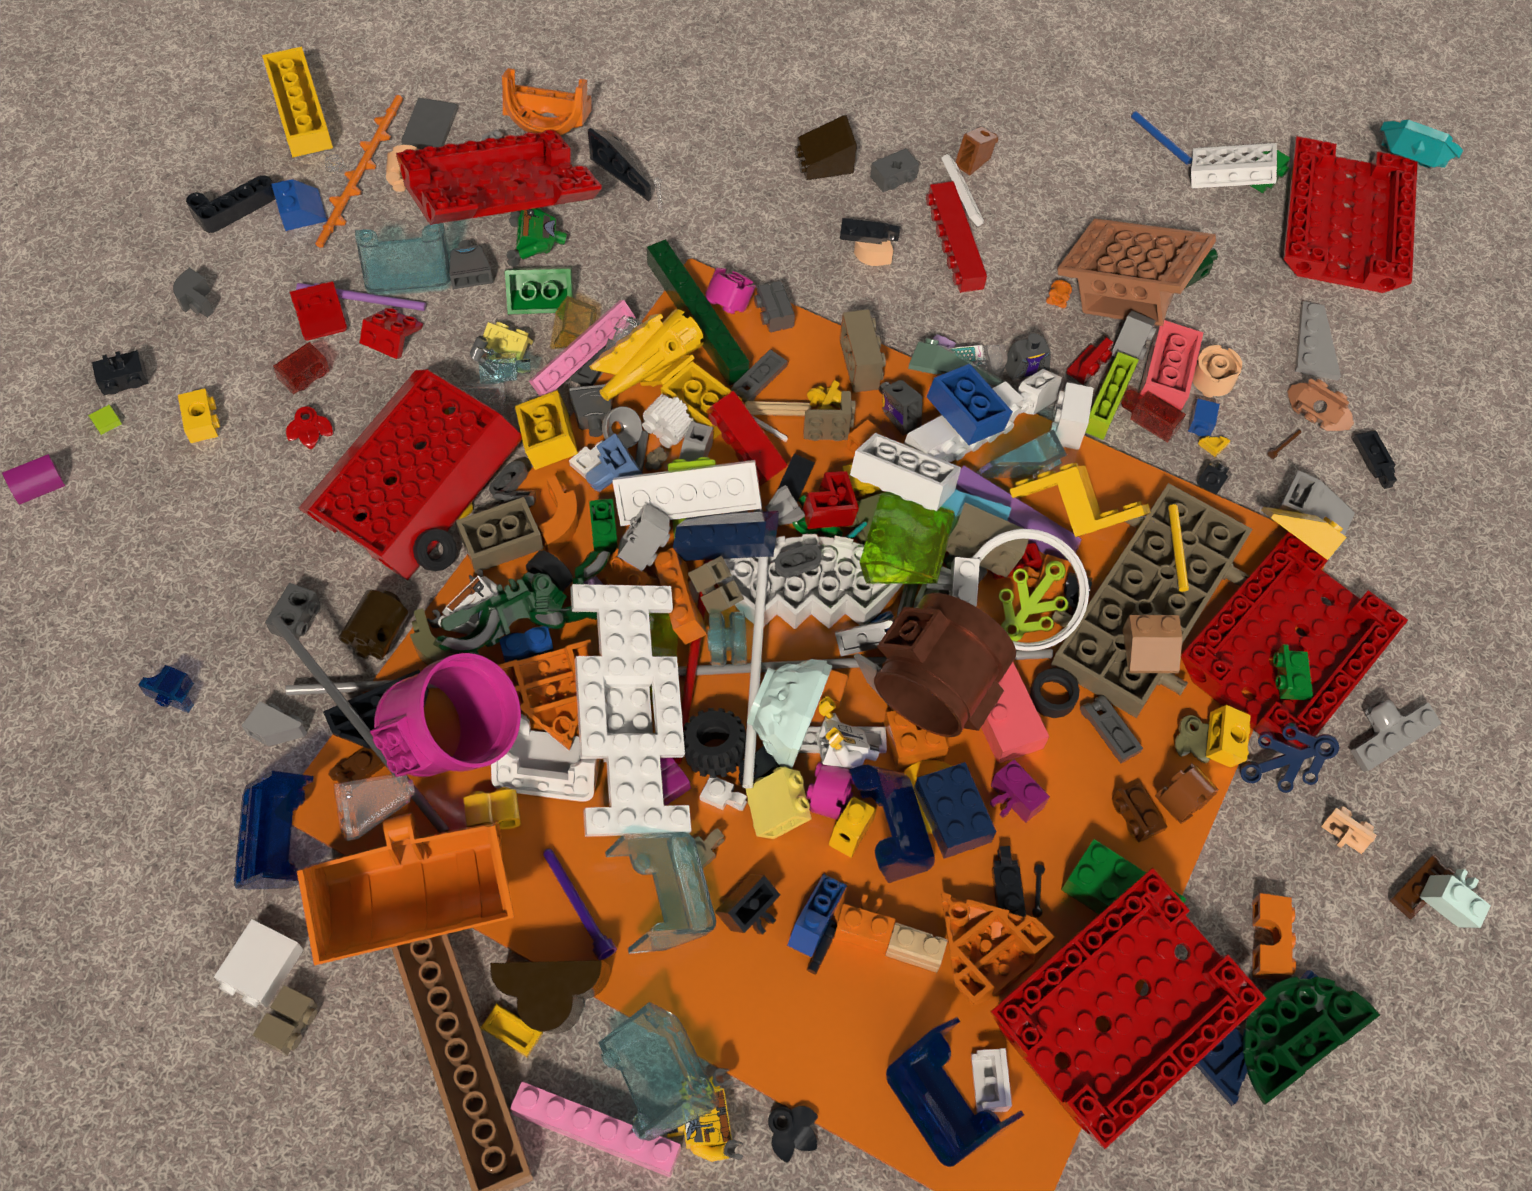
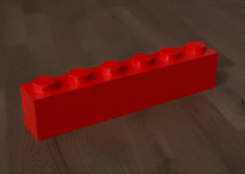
[926,181,987,293]

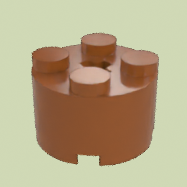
[1155,764,1219,824]

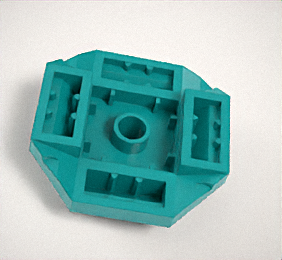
[1379,120,1463,169]

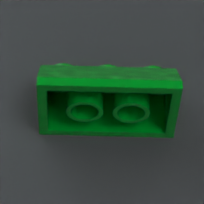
[505,267,573,314]

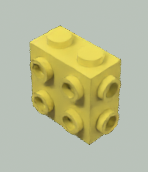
[745,766,812,839]

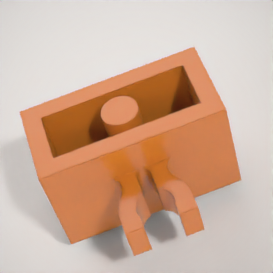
[1020,554,1070,614]
[834,894,895,953]

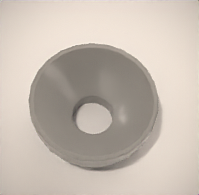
[602,407,642,448]

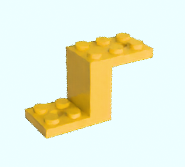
[1010,463,1151,537]

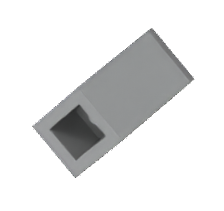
[679,421,713,462]
[241,701,307,746]

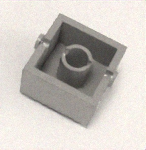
[617,502,671,571]

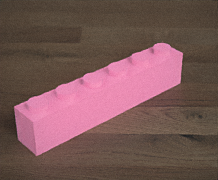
[510,1082,681,1178]

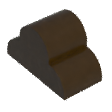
[490,960,611,1034]

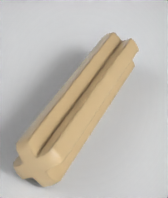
[745,401,811,416]

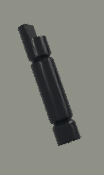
[807,920,837,974]

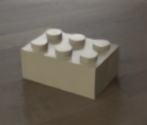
[840,309,886,393]
[456,497,543,573]
[941,502,1029,577]

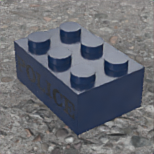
[914,762,996,859]

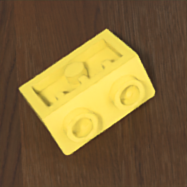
[483,322,533,363]

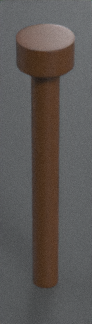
[1267,430,1302,459]

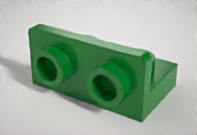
[1273,644,1313,701]

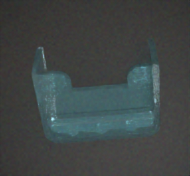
[605,832,716,954]

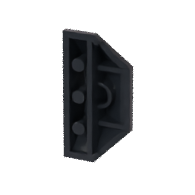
[323,669,430,749]

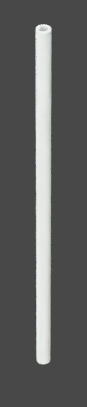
[743,557,768,789]

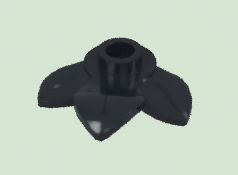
[768,1106,818,1163]

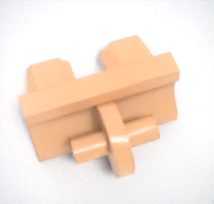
[1321,806,1377,854]

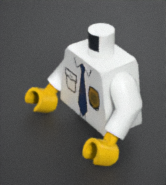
[817,696,879,770]

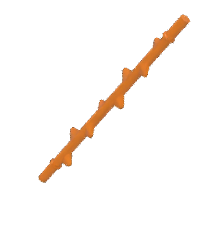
[315,95,403,248]

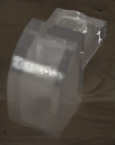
[971,344,1007,386]

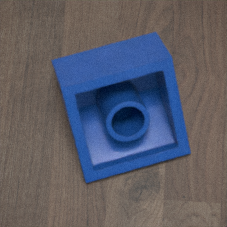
[272,179,327,231]

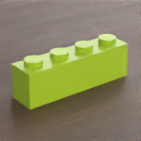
[1085,352,1139,440]

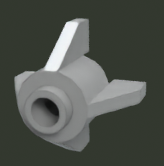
[765,485,805,526]

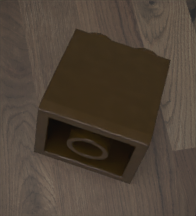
[794,115,857,181]

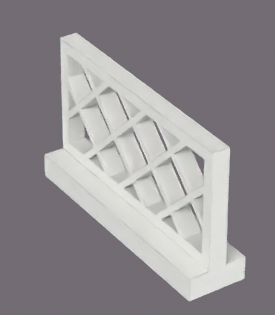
[1191,143,1277,188]

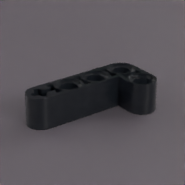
[186,175,275,233]

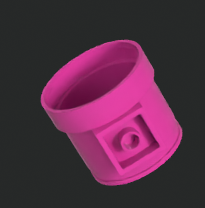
[370,653,521,777]

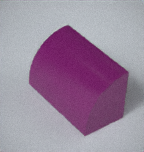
[2,454,65,505]

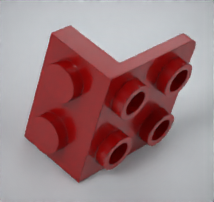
[290,281,347,341]
[359,308,423,359]

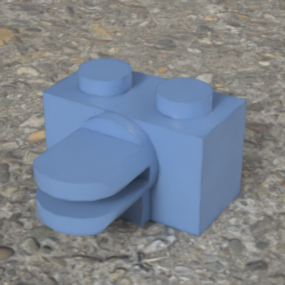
[586,434,642,492]

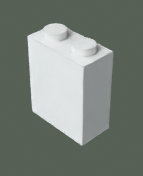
[214,919,304,1008]

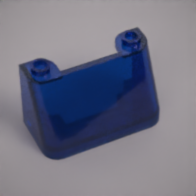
[849,765,935,883]

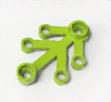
[999,561,1069,642]

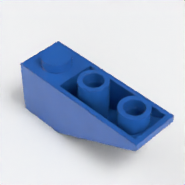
[787,874,847,957]

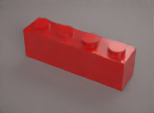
[706,390,788,486]

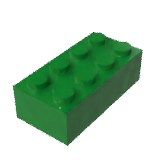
[1061,839,1187,914]

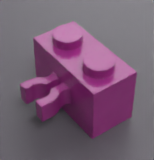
[990,759,1050,823]

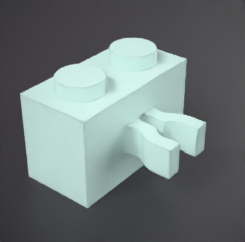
[1420,869,1491,928]

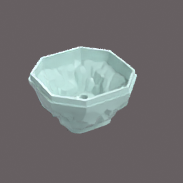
[747,659,832,769]

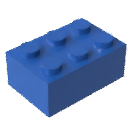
[927,364,1013,445]

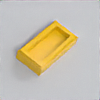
[481,1004,543,1058]

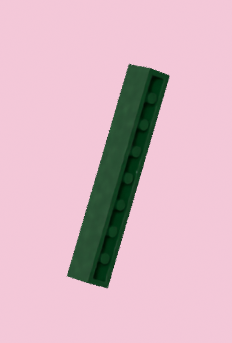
[647,239,749,386]

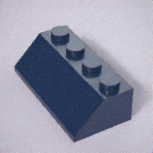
[673,511,779,561]

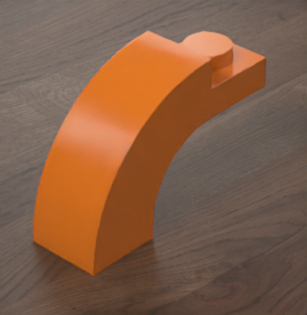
[538,476,579,555]

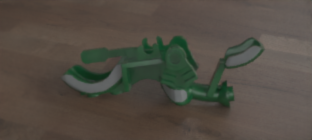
[433,551,610,654]

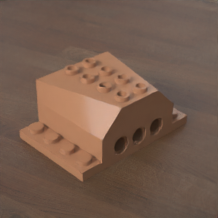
[1057,219,1216,326]

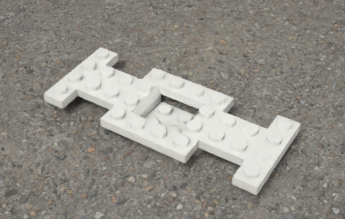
[570,584,691,837]

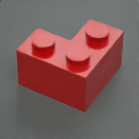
[802,471,859,529]

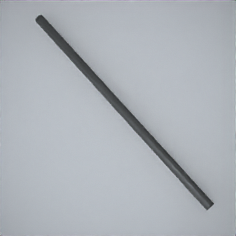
[271,616,449,833]

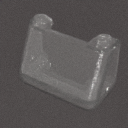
[334,774,415,841]

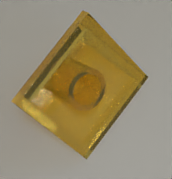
[550,296,597,349]

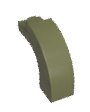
[410,608,479,666]

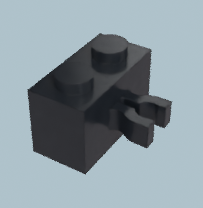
[92,350,149,396]
[715,874,780,935]

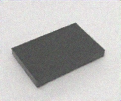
[401,98,458,149]

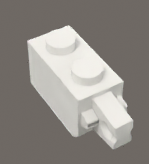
[1018,369,1062,415]

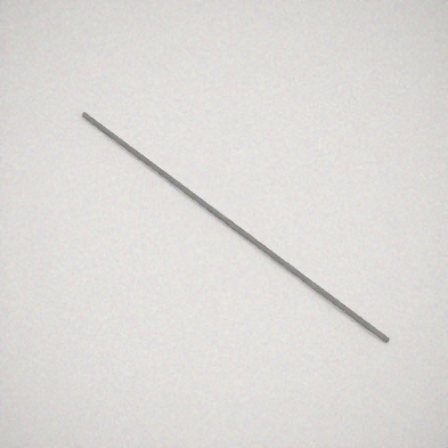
[286,649,1053,695]

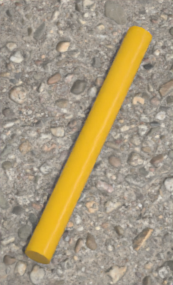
[1168,504,1189,592]

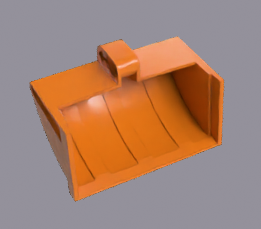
[297,812,514,966]

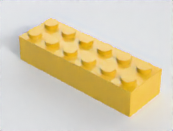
[262,46,333,158]

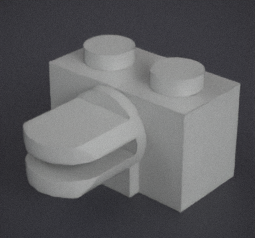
[1112,311,1157,360]

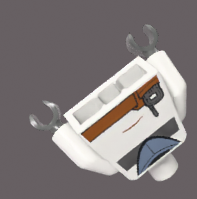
[427,569,498,635]

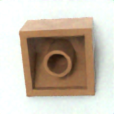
[1123,615,1183,673]

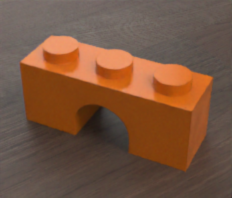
[1252,893,1296,982]

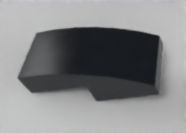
[778,454,815,503]

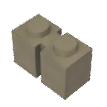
[688,556,744,617]
[253,985,318,1056]

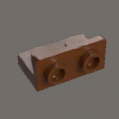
[1112,783,1167,842]

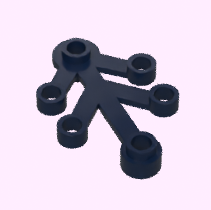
[1241,723,1339,793]

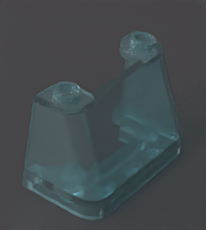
[355,223,452,296]
[598,1002,719,1141]

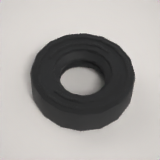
[413,528,457,572]

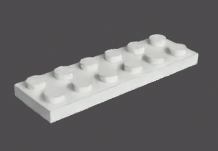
[612,460,762,526]

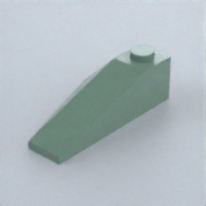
[908,338,1004,386]

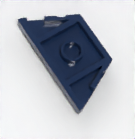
[1195,1028,1247,1106]

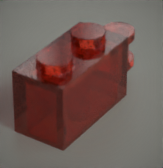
[1121,390,1186,443]

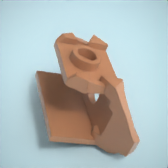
[1287,378,1354,431]

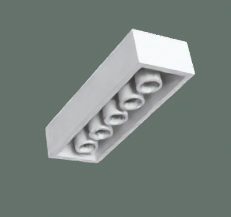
[904,381,1024,463]

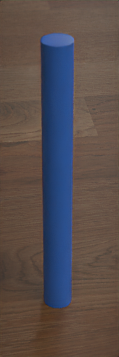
[1131,111,1192,165]

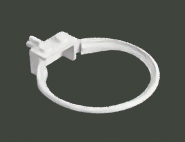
[926,529,1089,651]

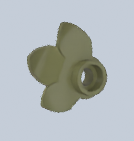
[1175,715,1210,763]

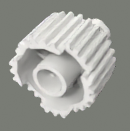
[642,394,695,448]

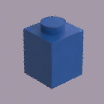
[1188,399,1220,436]

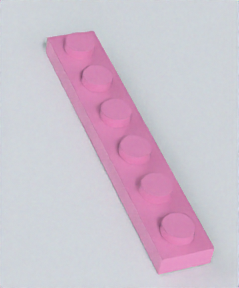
[529,300,636,396]

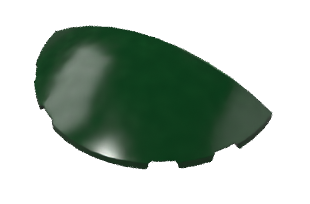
[1243,977,1380,1105]

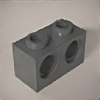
[265,582,320,640]

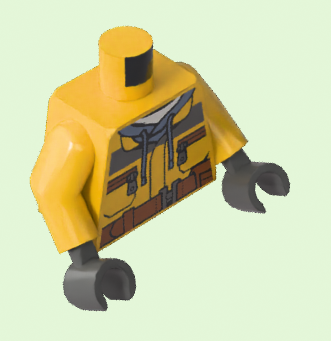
[665,1068,743,1162]

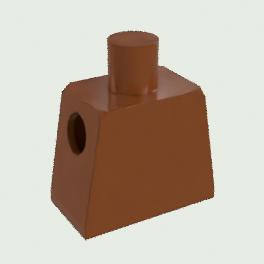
[956,127,998,176]

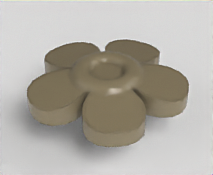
[645,447,668,470]

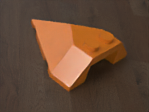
[498,640,595,750]
[941,892,1055,1006]

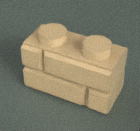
[885,923,948,973]

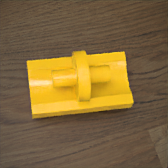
[807,380,842,410]

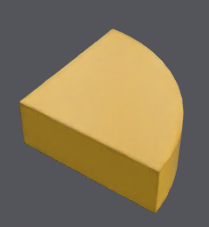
[1198,436,1230,457]

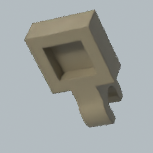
[679,828,725,874]

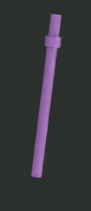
[296,283,426,311]

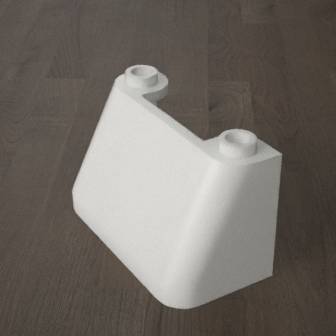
[491,714,601,801]

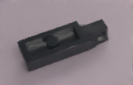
[840,218,900,245]
[1352,430,1397,489]
[992,846,1026,917]

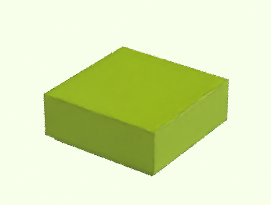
[88,405,122,435]

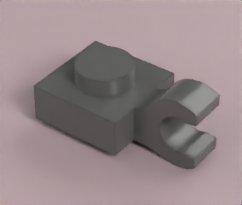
[494,490,536,508]

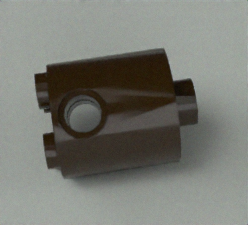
[338,590,409,660]

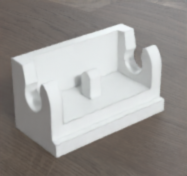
[971,1048,1012,1113]

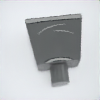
[569,384,613,437]

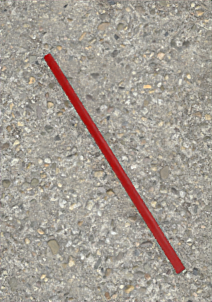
[673,514,715,764]

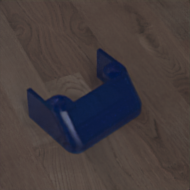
[234,770,314,890]
[886,1017,1024,1167]

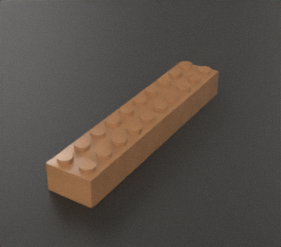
[391,934,534,1191]

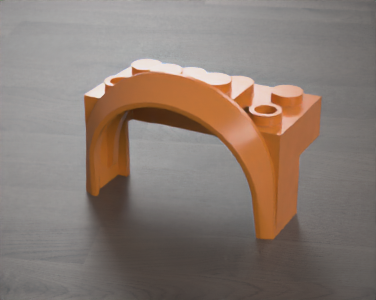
[502,68,592,135]

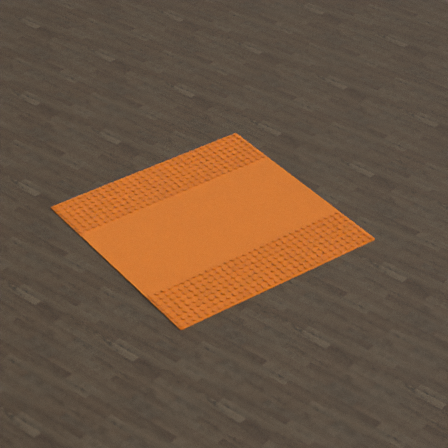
[275,259,1326,1191]

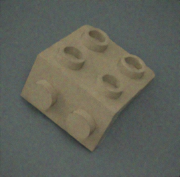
[803,391,855,441]

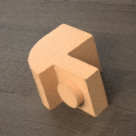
[854,240,893,266]

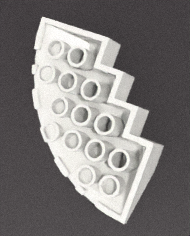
[717,534,914,629]

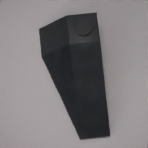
[588,128,651,202]

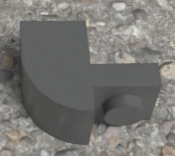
[173,268,214,318]

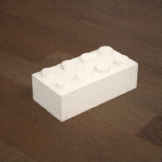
[850,433,961,511]

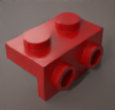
[1066,337,1113,384]

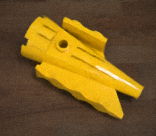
[589,309,704,401]

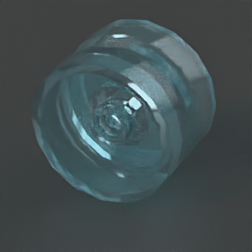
[707,611,747,667]

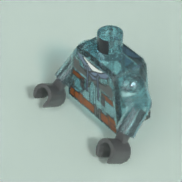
[470,336,531,383]

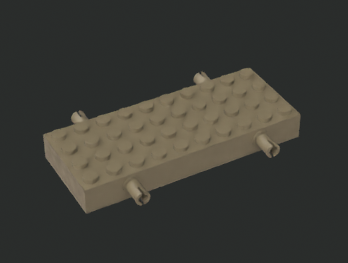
[1050,483,1252,718]

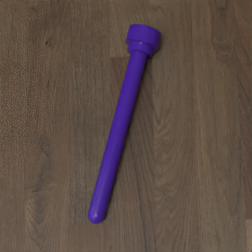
[543,849,617,960]

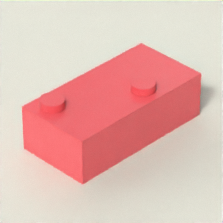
[1138,320,1203,413]
[981,662,1049,764]

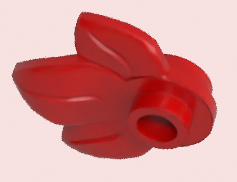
[286,406,333,449]

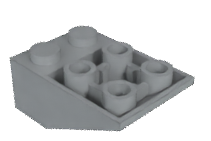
[1278,470,1355,548]

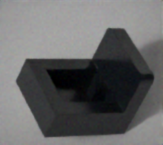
[1197,462,1233,495]

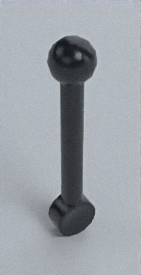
[1032,864,1045,917]

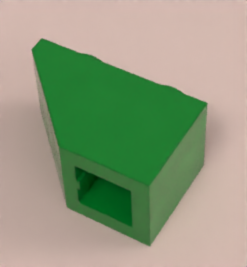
[589,499,618,554]

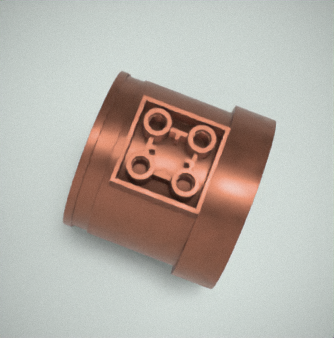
[874,593,1016,737]

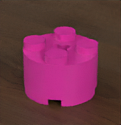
[705,268,756,314]
[806,762,857,820]

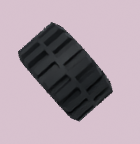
[683,708,746,778]

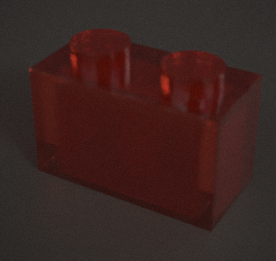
[273,342,330,395]

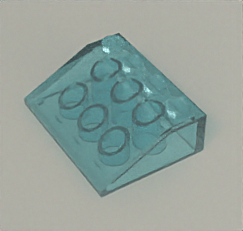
[975,429,1067,478]

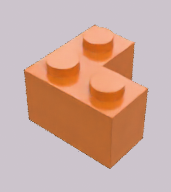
[883,711,949,770]

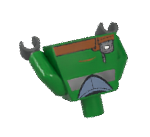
[506,208,567,267]

